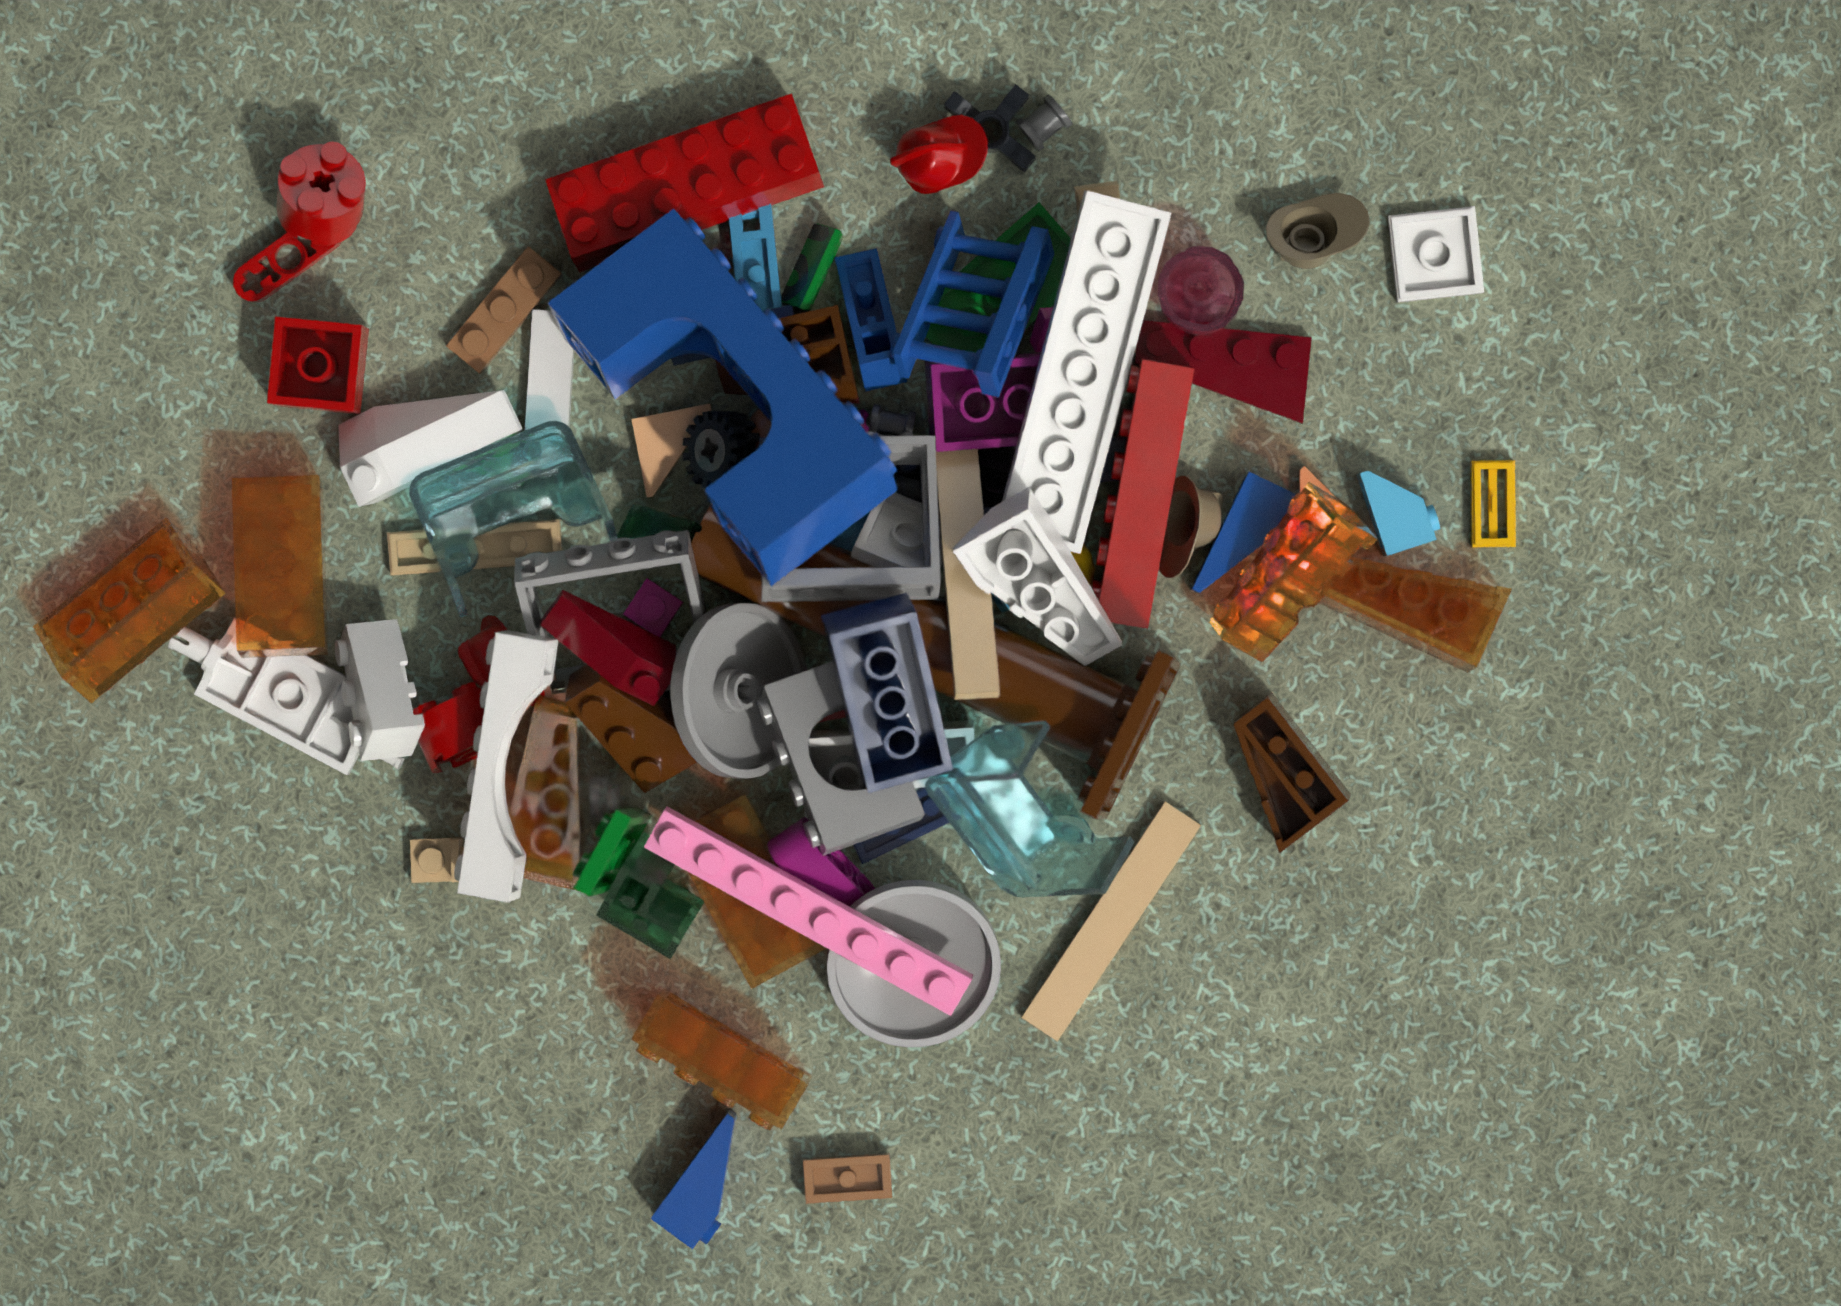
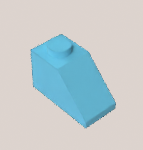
[1357,471,1440,557]

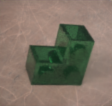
[596,832,705,960]

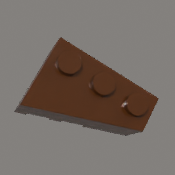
[715,305,860,404]
[565,664,697,793]
[1233,692,1351,853]

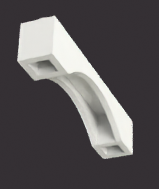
[454,630,558,902]

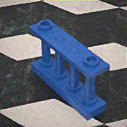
[891,210,1055,397]

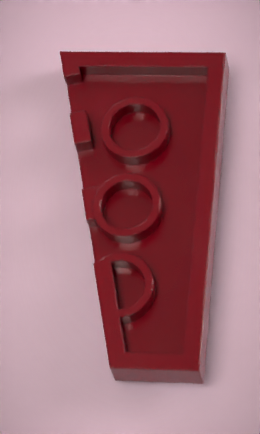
[1134,320,1312,424]

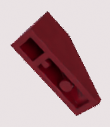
[540,589,676,706]

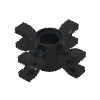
[944,84,1036,173]

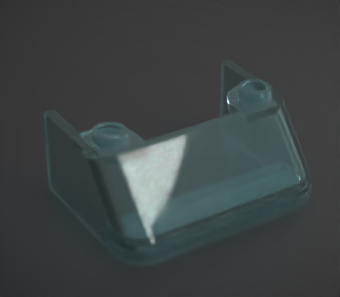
[409,421,618,618]
[925,721,1135,898]

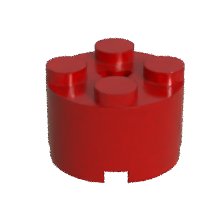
[276,142,366,246]
[413,682,484,773]

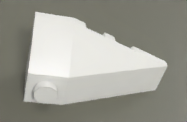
[338,390,523,507]
[953,487,1122,666]

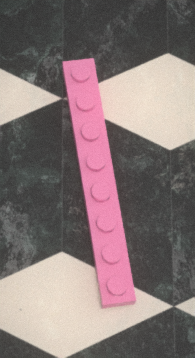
[644,806,973,1016]

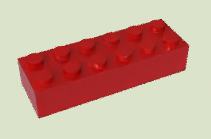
[545,93,824,273]
[1091,358,1195,629]

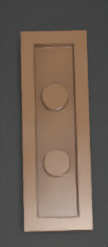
[446,246,563,374]

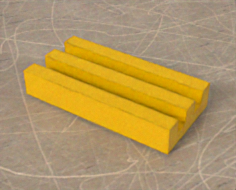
[1470,460,1516,548]

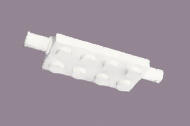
[168,618,405,775]

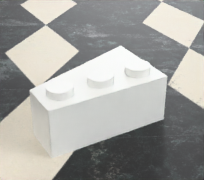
[335,619,425,761]

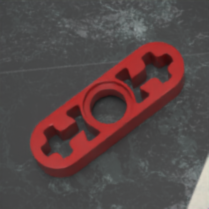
[233,233,342,303]

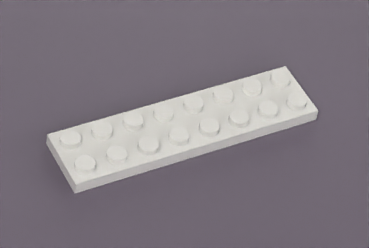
[1002,190,1171,554]

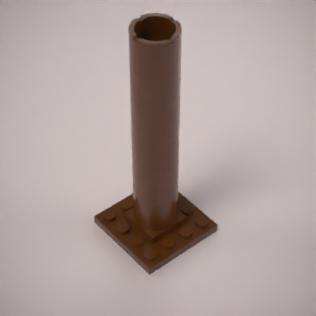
[691,505,1181,820]

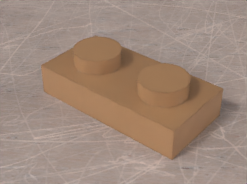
[803,1153,893,1204]

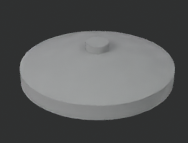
[671,603,807,778]
[827,880,1001,1047]

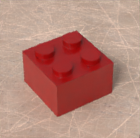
[267,316,369,414]

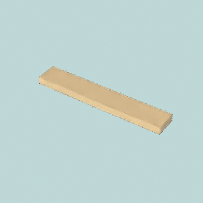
[936,449,1000,700]
[1021,801,1201,1042]

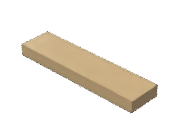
[387,519,563,576]

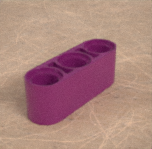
[767,817,875,907]

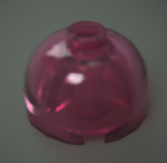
[1157,246,1244,335]

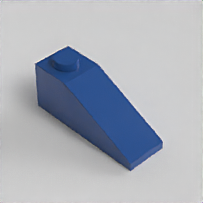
[835,248,907,392]
[1190,472,1299,593]
[651,1109,737,1249]

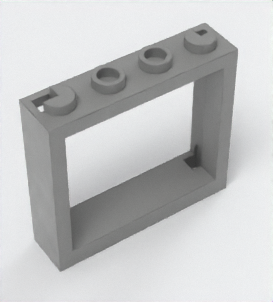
[759,431,941,602]
[514,530,707,710]

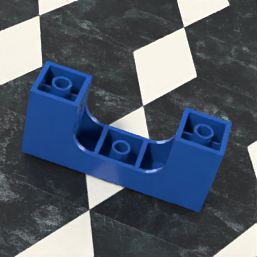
[548,209,898,586]

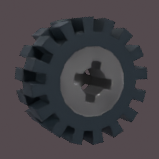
[682,411,760,489]

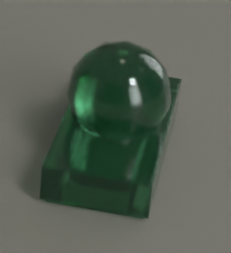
[614,503,702,565]

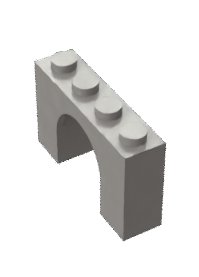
[757,662,925,856]

